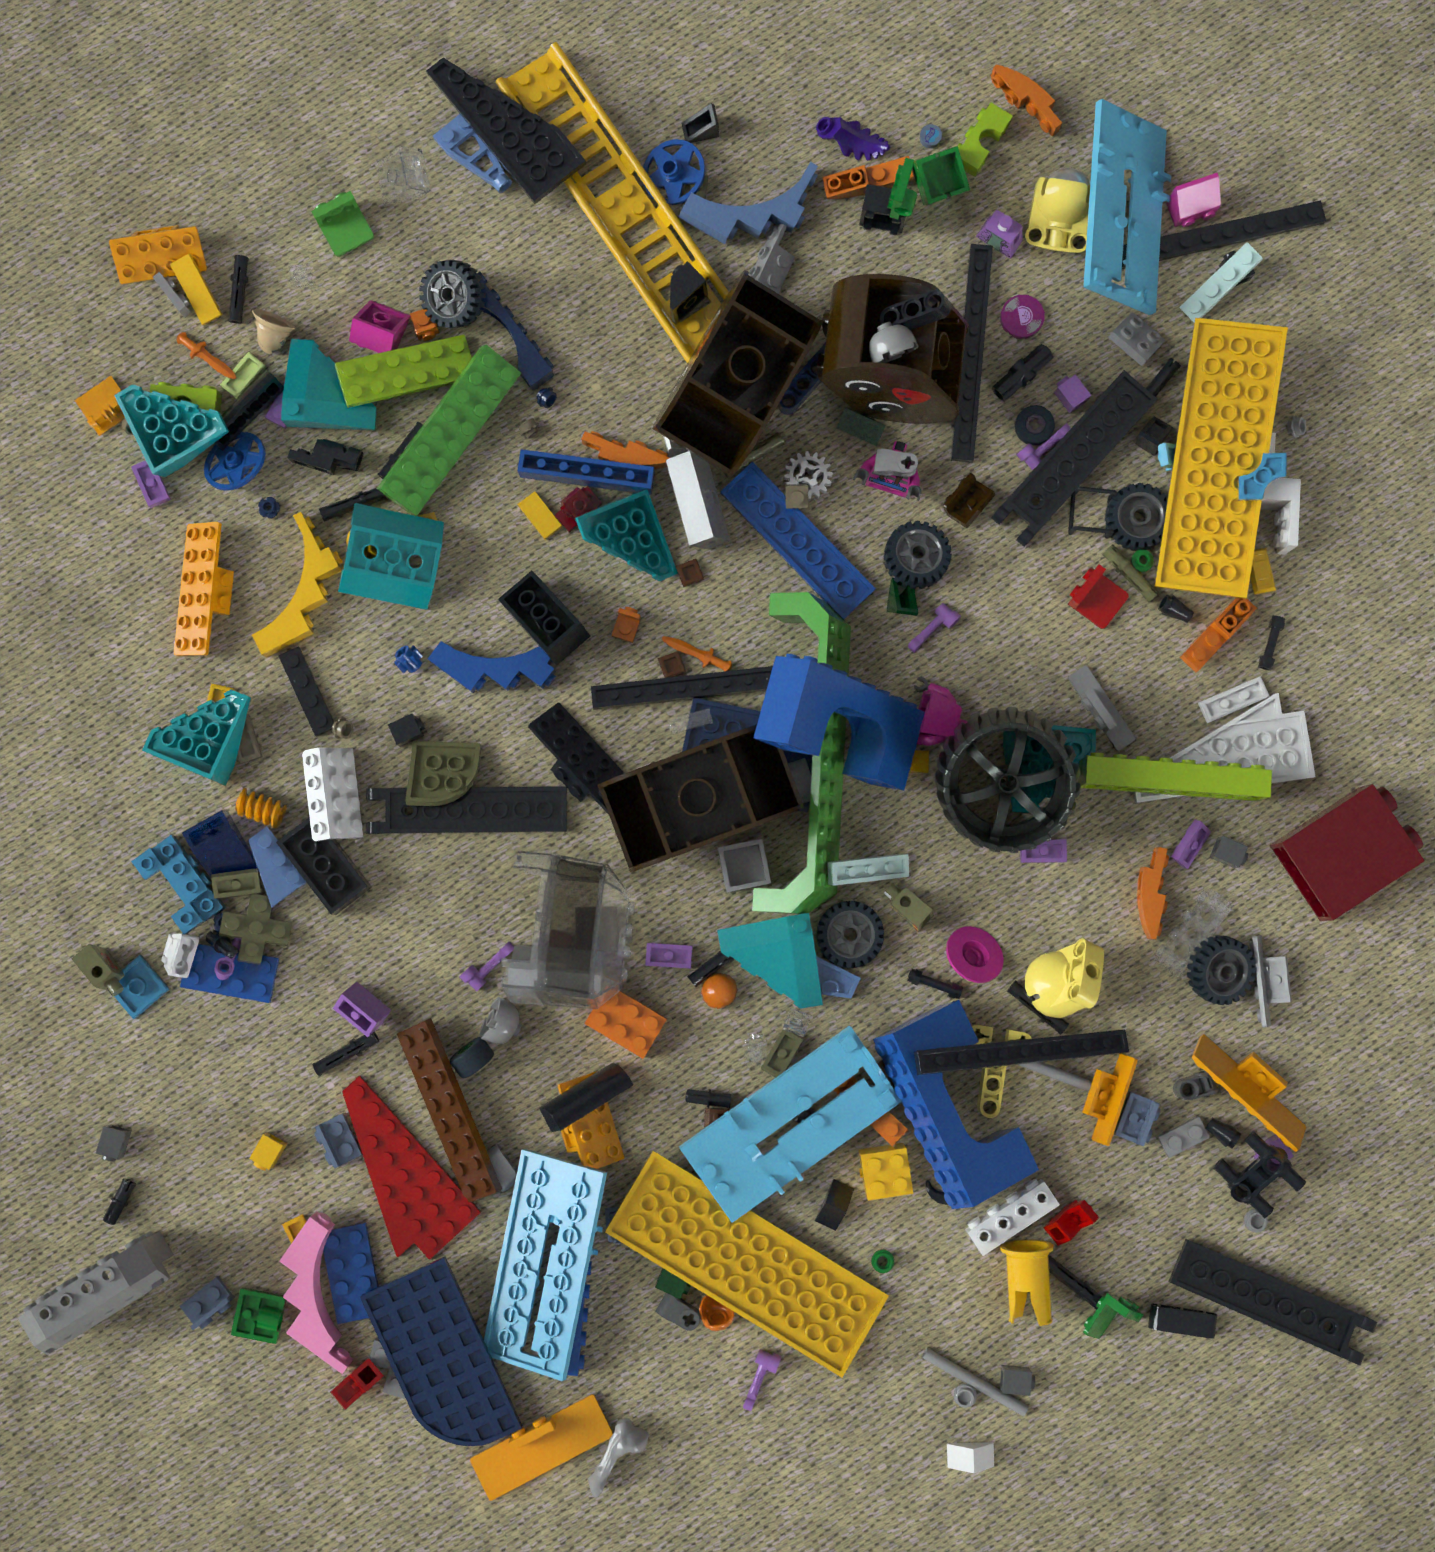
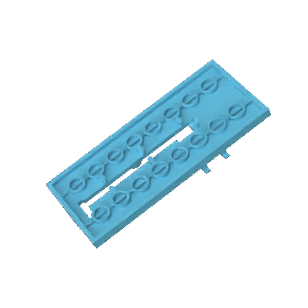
[1083,99,1172,315]
[679,1025,902,1223]
[484,1149,607,1381]

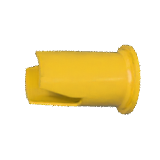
[1000,1239,1054,1326]

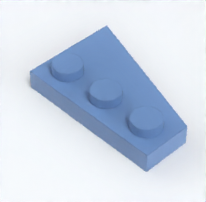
[248,827,306,908]
[816,956,861,998]

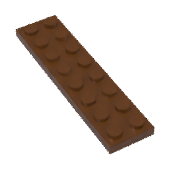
[397,1018,502,1202]

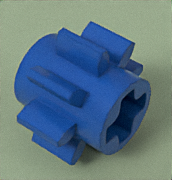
[394,645,423,673]

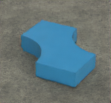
[1238,453,1287,500]

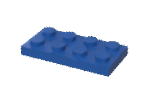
[180,944,279,1003]
[323,1222,379,1325]

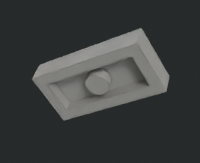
[153,272,191,318]
[1157,1116,1210,1158]

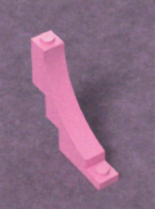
[279,1211,353,1374]

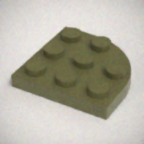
[406,741,481,806]

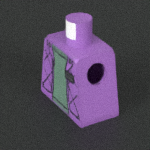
[976,210,1023,259]

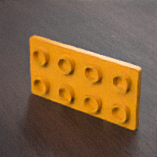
[109,225,207,284]
[558,1071,625,1169]

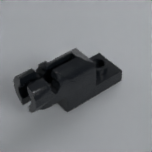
[287,439,364,475]

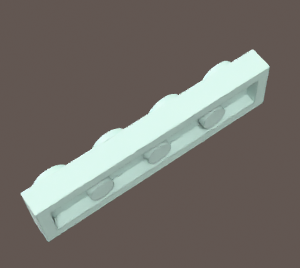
[1179,242,1263,323]
[828,854,909,886]

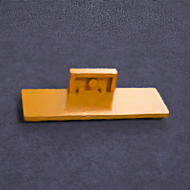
[174,522,234,656]
[1192,1034,1306,1152]
[470,1394,613,1501]

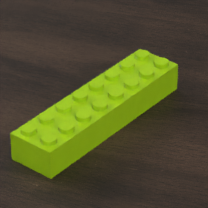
[1078,752,1272,801]

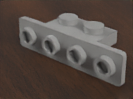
[749,224,795,293]
[1068,665,1136,751]
[1250,935,1292,1028]

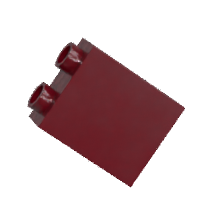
[1269,784,1425,921]

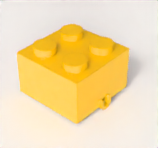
[858,1143,913,1201]

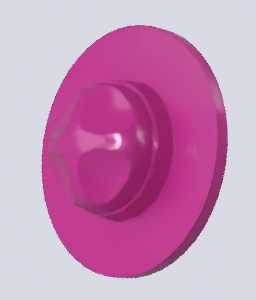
[946,926,1004,983]

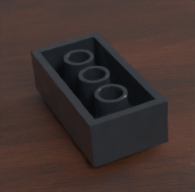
[498,570,591,666]
[276,817,372,915]

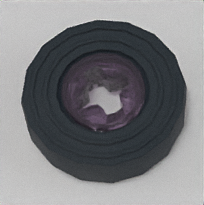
[1015,405,1055,445]

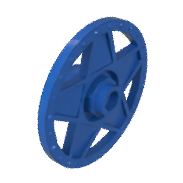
[643,139,706,205]
[204,432,266,491]

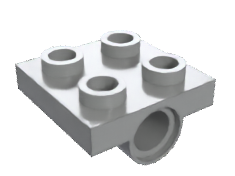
[1108,312,1166,366]

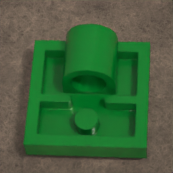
[887,158,917,219]
[231,1287,287,1344]

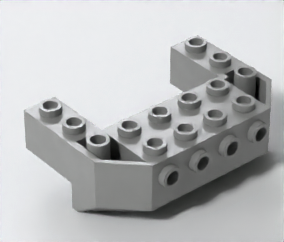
[18,1231,174,1355]

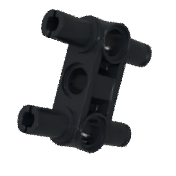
[1213,1131,1306,1219]

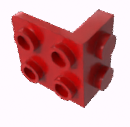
[1068,564,1129,629]

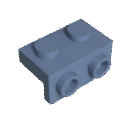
[1114,1091,1161,1146]

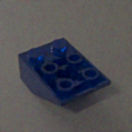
[182,810,259,878]

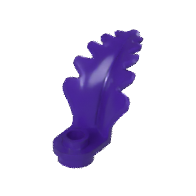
[816,117,891,161]

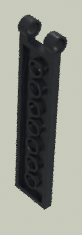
[991,370,1157,547]
[366,786,567,834]
[1168,1239,1378,1366]

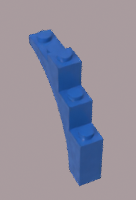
[428,641,556,693]

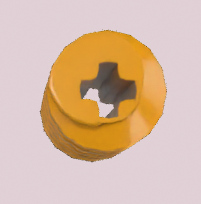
[235,788,287,829]

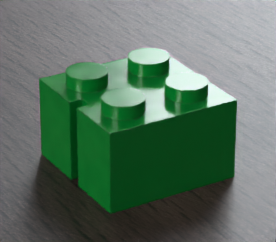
[912,146,970,205]

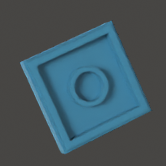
[114,955,170,1019]

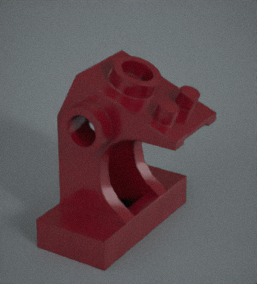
[554,486,602,533]

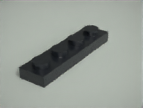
[278,646,334,737]

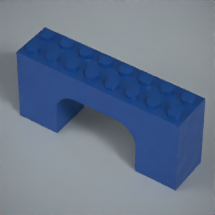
[754,654,925,791]
[873,1000,1039,1209]

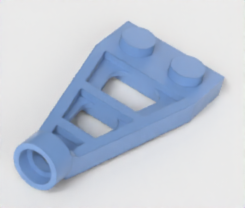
[433,114,512,193]

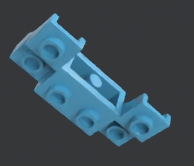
[131,835,226,934]

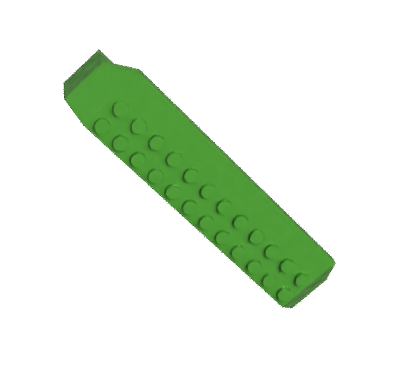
[752,592,851,914]

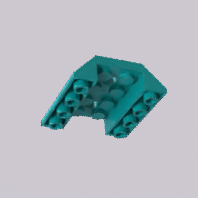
[338,503,444,610]

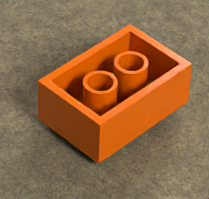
[584,984,668,1059]

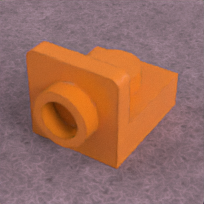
[410,309,440,341]
[612,607,641,643]

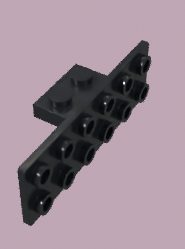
[528,702,625,815]

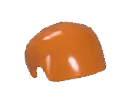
[701,973,738,1009]
[699,1295,734,1331]

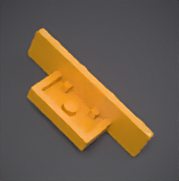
[1082,1054,1138,1146]

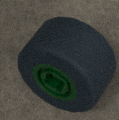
[450,1037,494,1079]

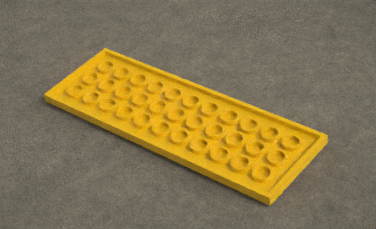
[1155,318,1288,599]
[604,1151,889,1378]

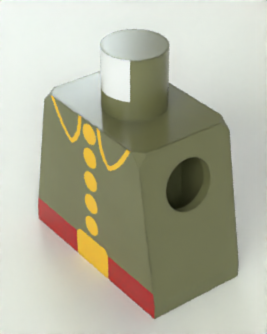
[884,883,934,932]

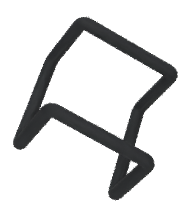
[1068,486,1117,539]

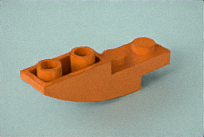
[991,65,1062,137]
[822,156,914,199]
[581,431,670,469]
[1179,597,1257,673]
[1137,847,1169,940]
[834,1076,909,1147]

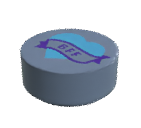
[919,124,942,148]

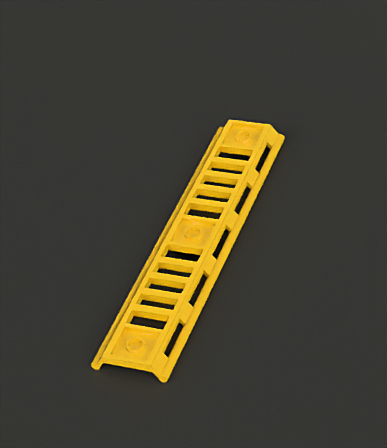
[495,42,729,363]

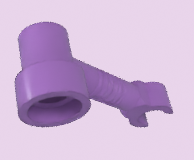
[1016,423,1071,470]
[908,603,961,653]
[215,938,242,980]
[459,942,514,992]
[743,1349,782,1411]

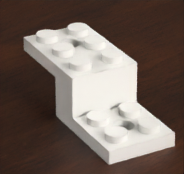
[1261,433,1301,555]

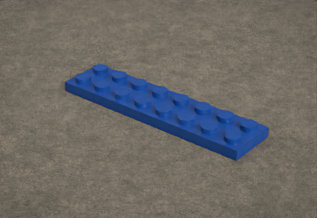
[720,461,876,620]

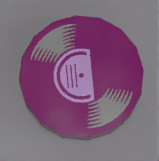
[1000,295,1045,339]

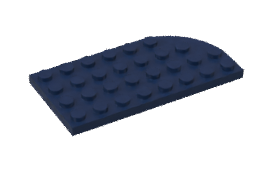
[360,1256,523,1446]

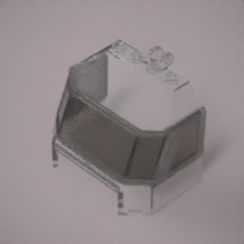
[502,851,635,1009]

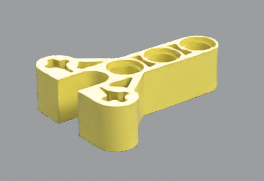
[971,1024,1032,1118]

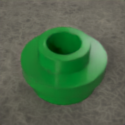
[1131,550,1154,572]
[871,1249,894,1273]

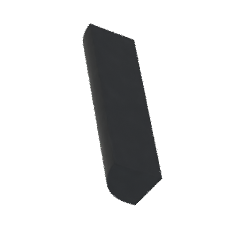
[215,370,284,451]
[539,1063,633,1132]

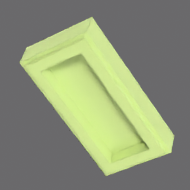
[220,352,266,399]

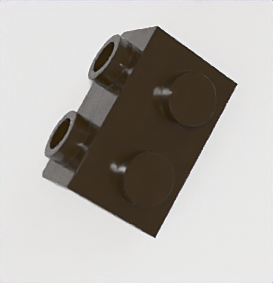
[943,473,995,528]

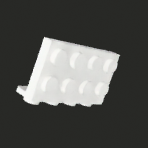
[302,747,363,841]

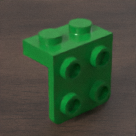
[1083,1293,1144,1339]

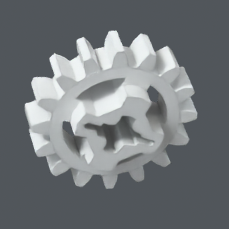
[784,451,833,501]

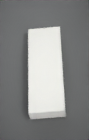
[1198,676,1270,723]

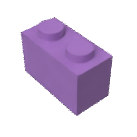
[333,982,391,1037]

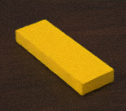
[170,254,223,325]

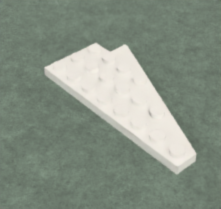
[1134,693,1315,803]

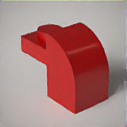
[1043,1200,1099,1246]
[330,1358,384,1410]

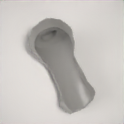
[588,1418,649,1498]

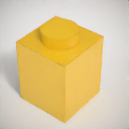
[249,1132,288,1171]

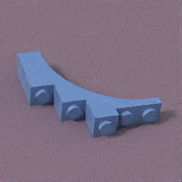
[679,161,818,244]

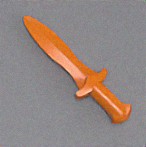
[176,332,236,379]
[662,636,732,671]

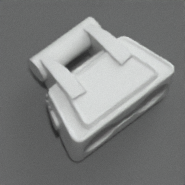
[161,933,199,978]

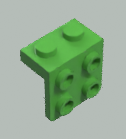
[311,191,374,257]

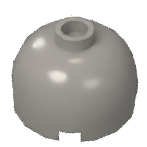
[869,322,918,363]
[480,997,522,1044]

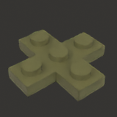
[219,894,292,965]

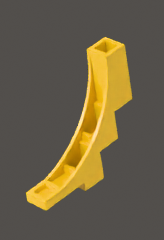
[252,512,343,658]

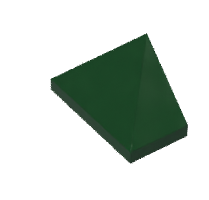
[887,578,918,616]

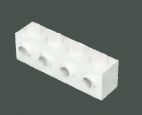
[965,1179,1060,1256]

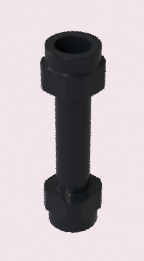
[1258,615,1285,671]
[907,968,963,999]

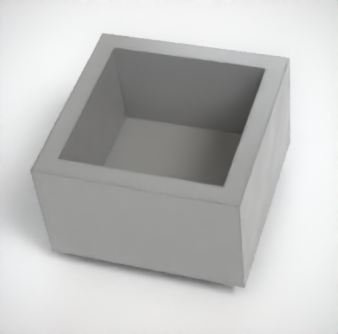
[718,839,771,893]

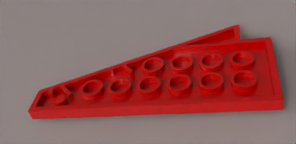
[342,1075,481,1260]

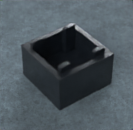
[859,184,906,235]

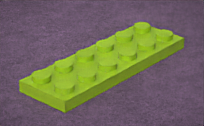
[335,334,472,408]

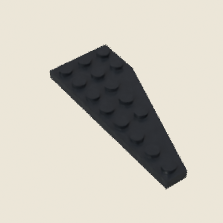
[426,58,586,204]

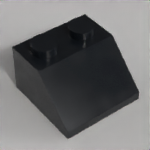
[670,261,708,325]

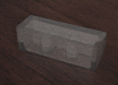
[668,708,713,735]

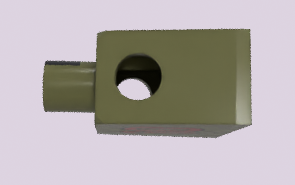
[71,944,125,996]

